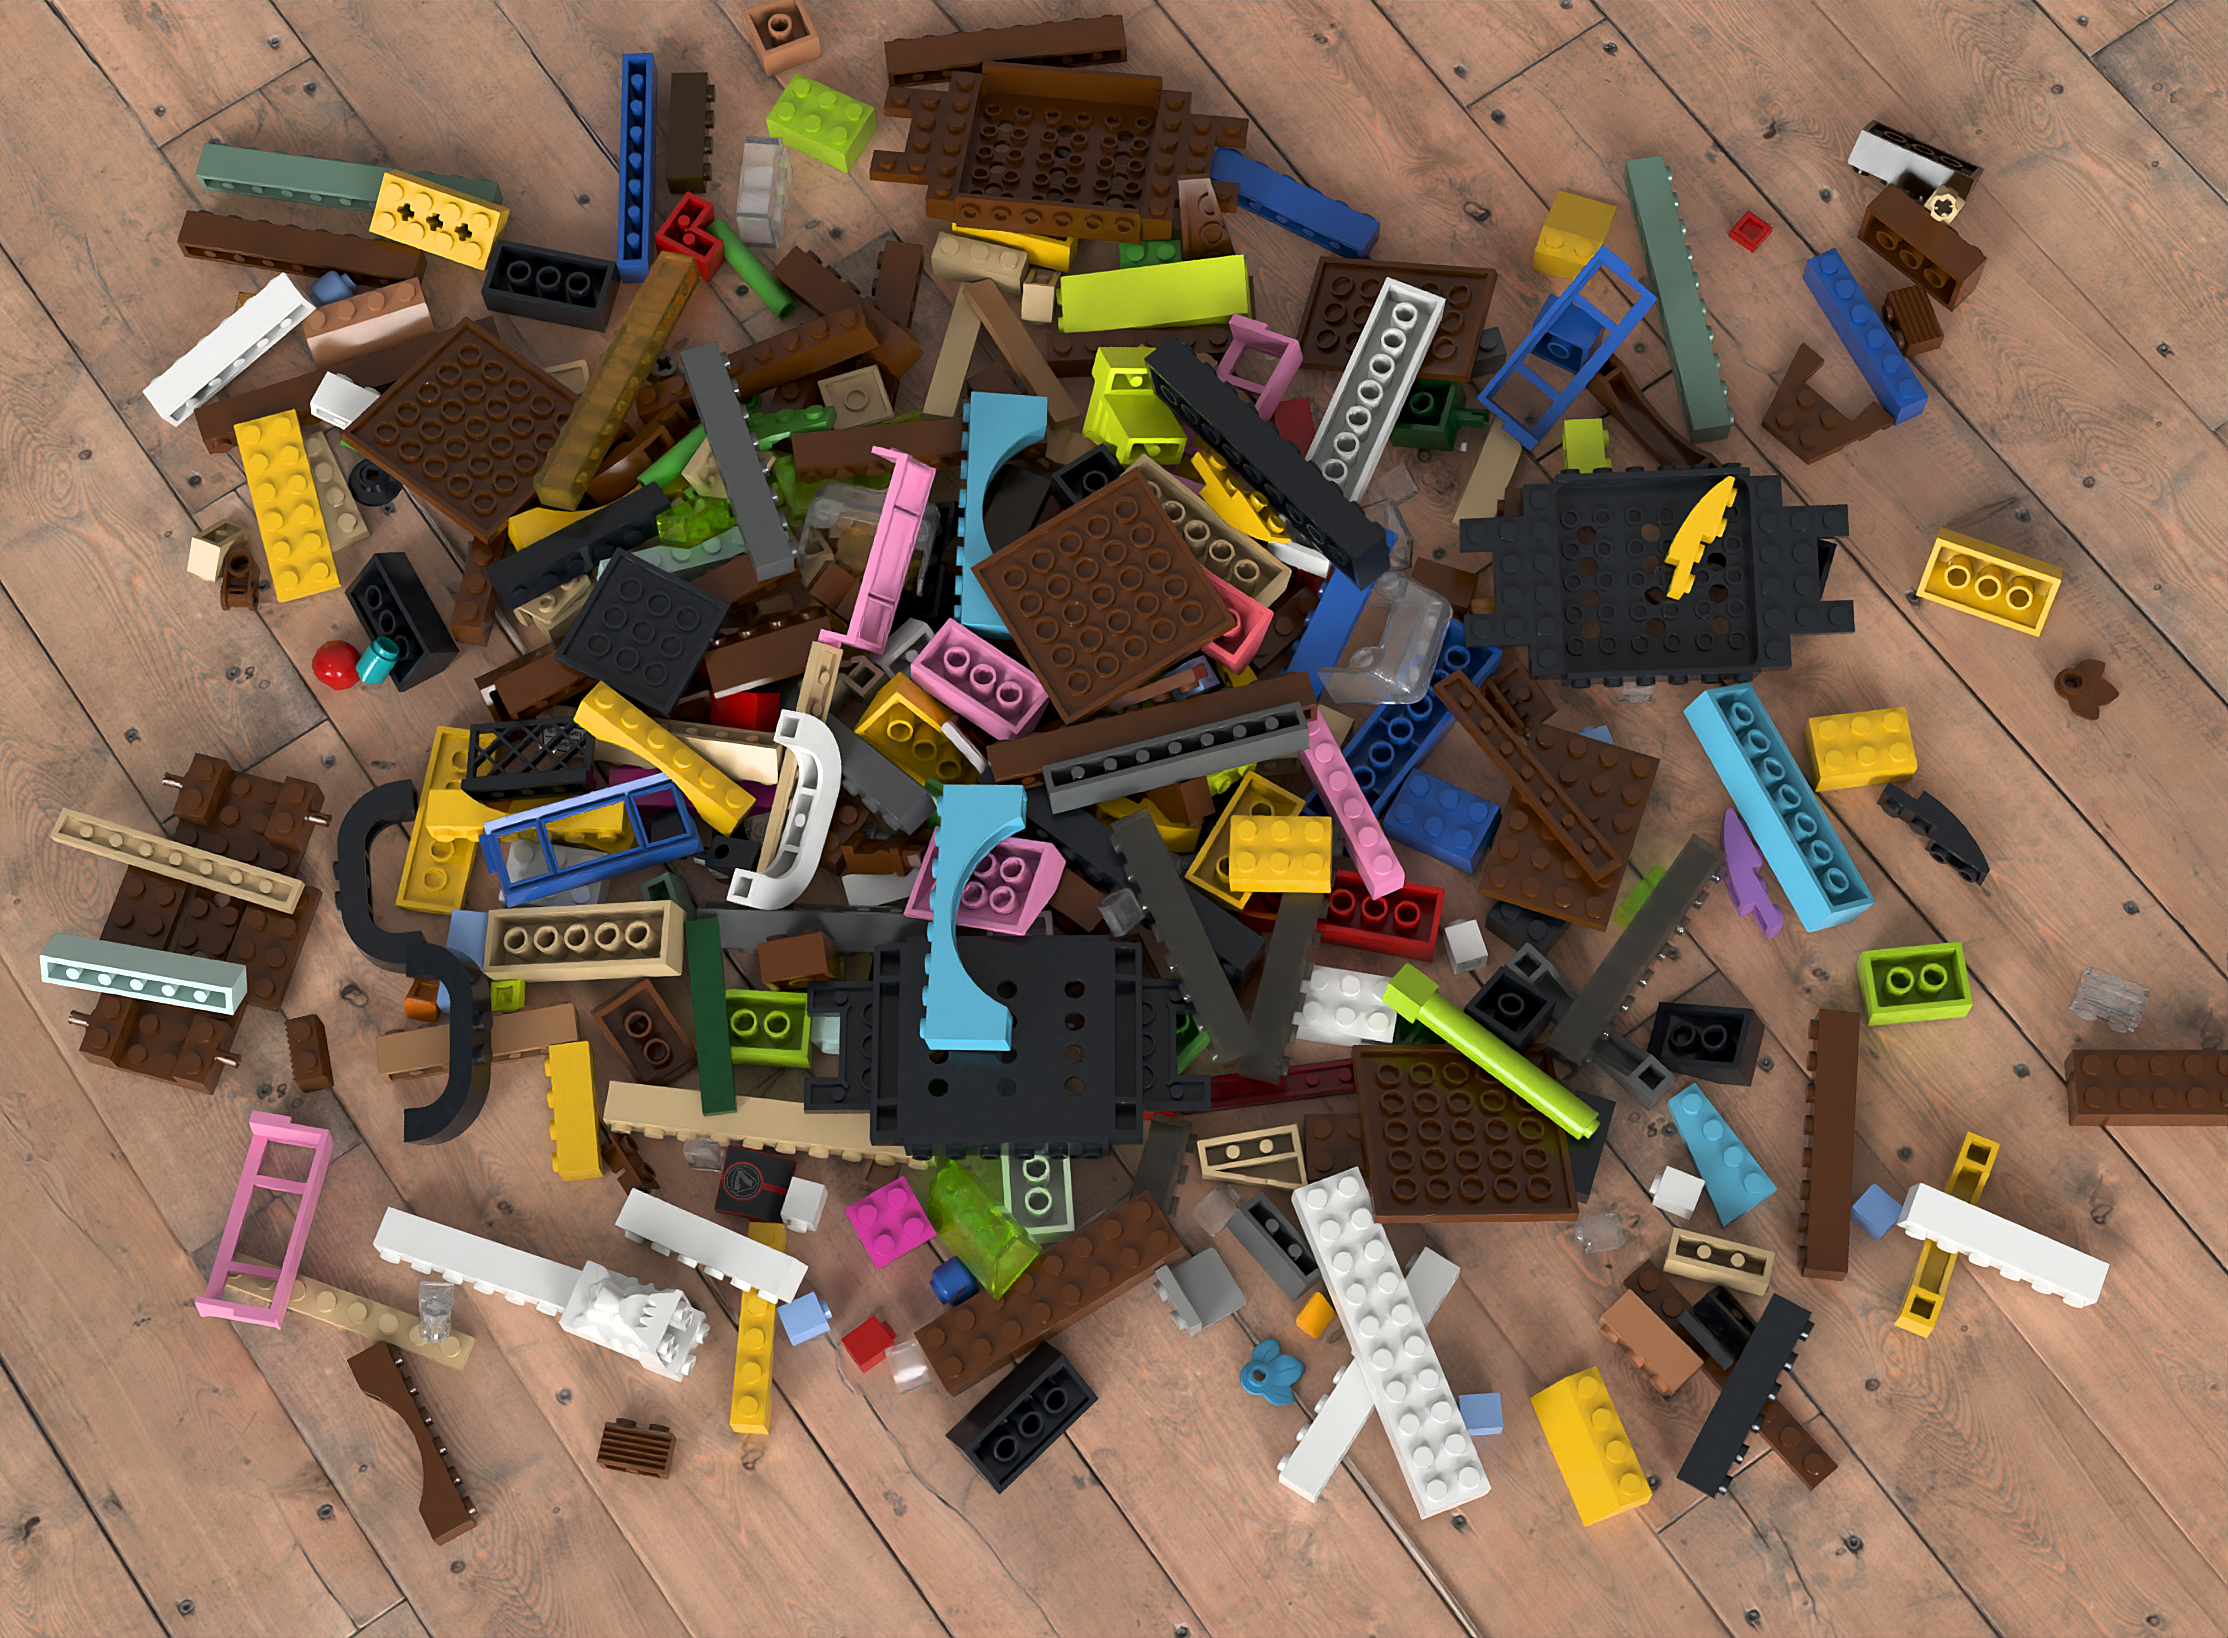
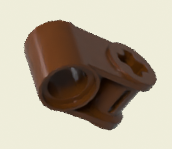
[220,548,260,611]

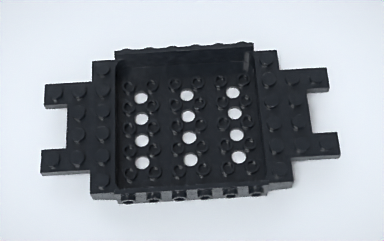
[1459,463,1855,689]
[804,935,1211,1161]

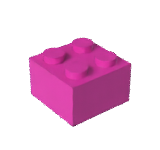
[844,1175,937,1271]

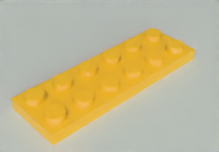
[233,409,342,603]
[395,725,501,916]

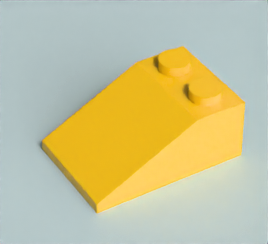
[1532,190,1617,286]

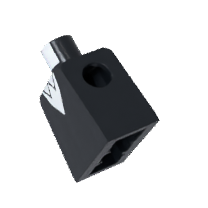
[694,835,762,886]

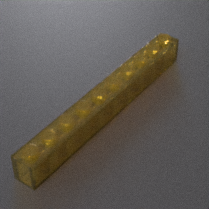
[533,250,701,511]

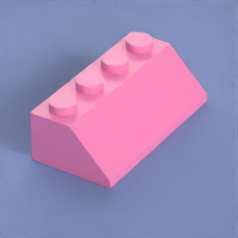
[911,618,1050,741]

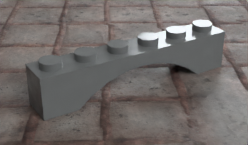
[1504,942,1676,1111]

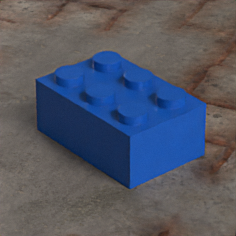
[1383,767,1502,876]

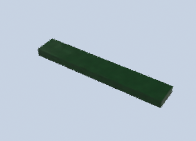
[685,917,738,1117]

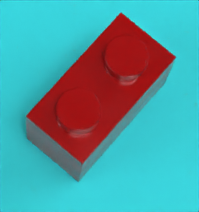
[710,688,780,732]

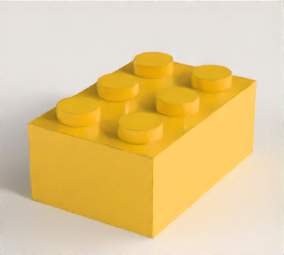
[1803,706,1918,792]
[1229,815,1333,893]

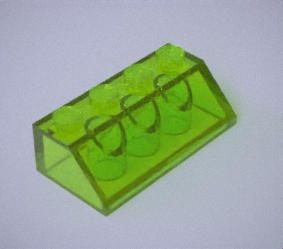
[927,1160,1043,1300]

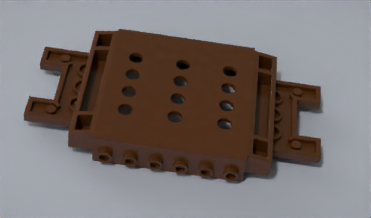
[869,61,1249,244]

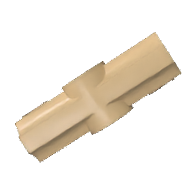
[1924,183,1966,224]

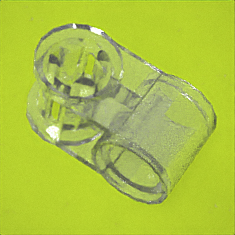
[418,1281,454,1343]

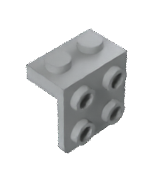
[1152,1248,1246,1338]

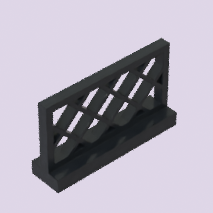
[461,716,597,803]

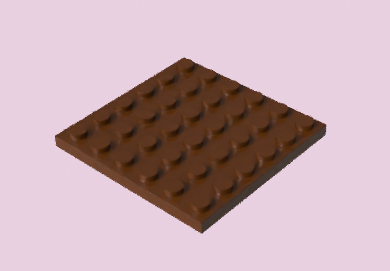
[341,316,611,545]
[970,466,1238,726]
[1351,1044,1579,1223]

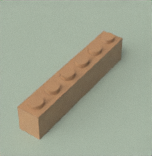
[376,1001,582,1084]

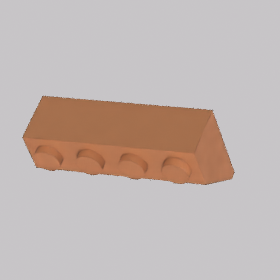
[301,277,437,370]

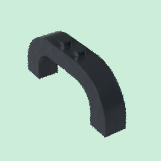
[333,779,428,974]
[404,943,493,1146]

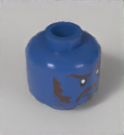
[929,1255,982,1307]

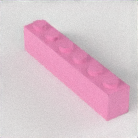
[1296,707,1405,901]

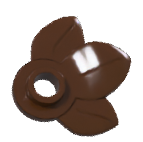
[2054,659,2119,720]

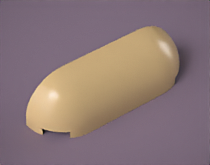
[1450,415,1522,526]

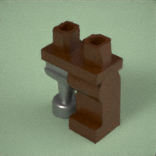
[841,820,934,877]

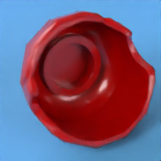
[312,640,362,691]

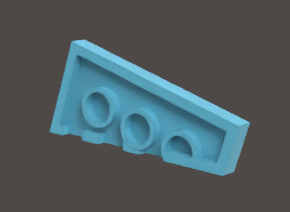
[1667,1082,1777,1230]

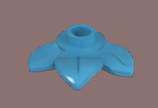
[1239,1339,1305,1406]

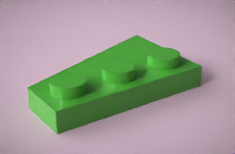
[746,405,837,451]

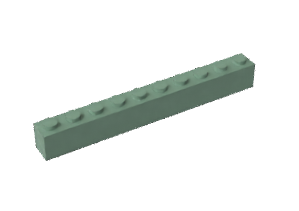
[195,143,503,226]
[1623,155,1734,444]

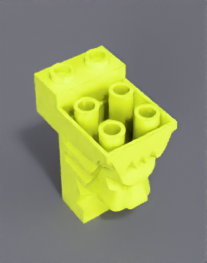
[1082,347,1187,471]

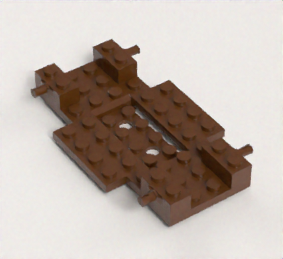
[68,753,332,1095]

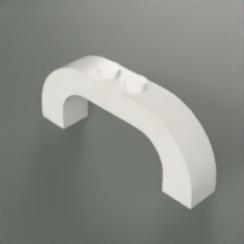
[726,709,841,910]

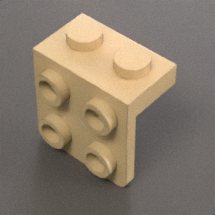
[681,437,776,503]
[513,574,591,627]

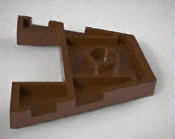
[1761,342,1895,465]

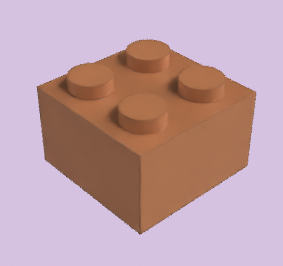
[741,0,822,77]

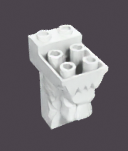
[559,1260,710,1383]

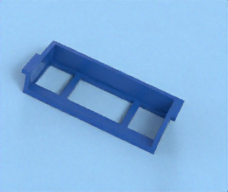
[1476,245,1658,451]
[478,772,704,908]

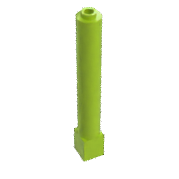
[1381,962,1600,1140]

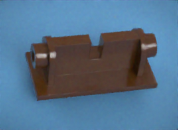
[600,1133,661,1196]

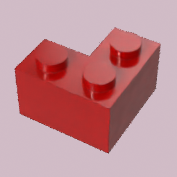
[655,191,725,282]

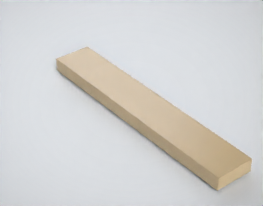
[922,281,983,421]

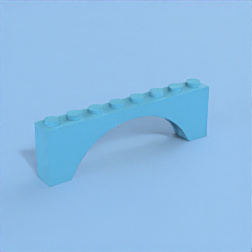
[953,391,1047,640]
[920,785,1028,1051]

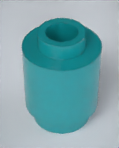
[356,637,400,685]

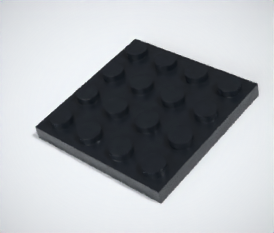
[554,547,732,719]

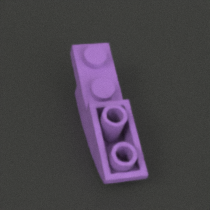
[1720,807,1784,940]

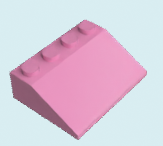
[904,826,1066,936]

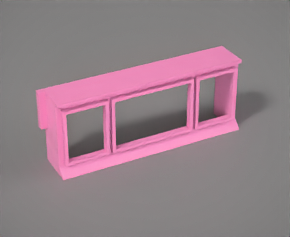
[1161,313,1303,502]
[818,446,936,655]
[194,1110,334,1330]

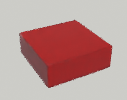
[1728,210,1773,253]

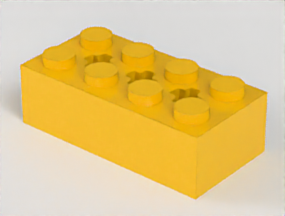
[369,169,510,271]

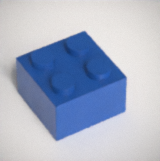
[1530,293,1605,375]

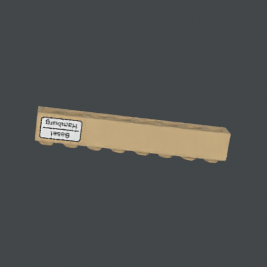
[536,705,787,785]

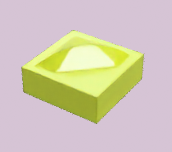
[490,979,525,1015]

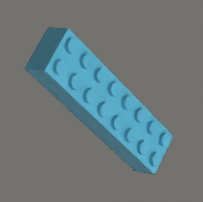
[1683,682,1876,933]

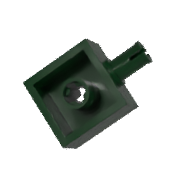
[1389,378,1489,452]

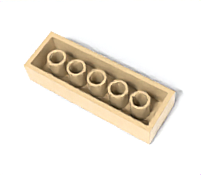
[1118,453,1292,608]
[483,900,687,983]

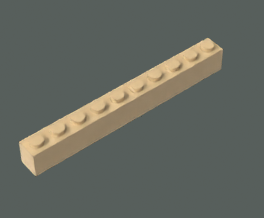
[603,1081,939,1170]

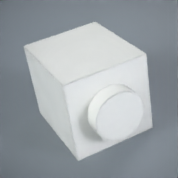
[1443,919,1488,974]
[1649,1166,1705,1220]
[780,1177,828,1233]

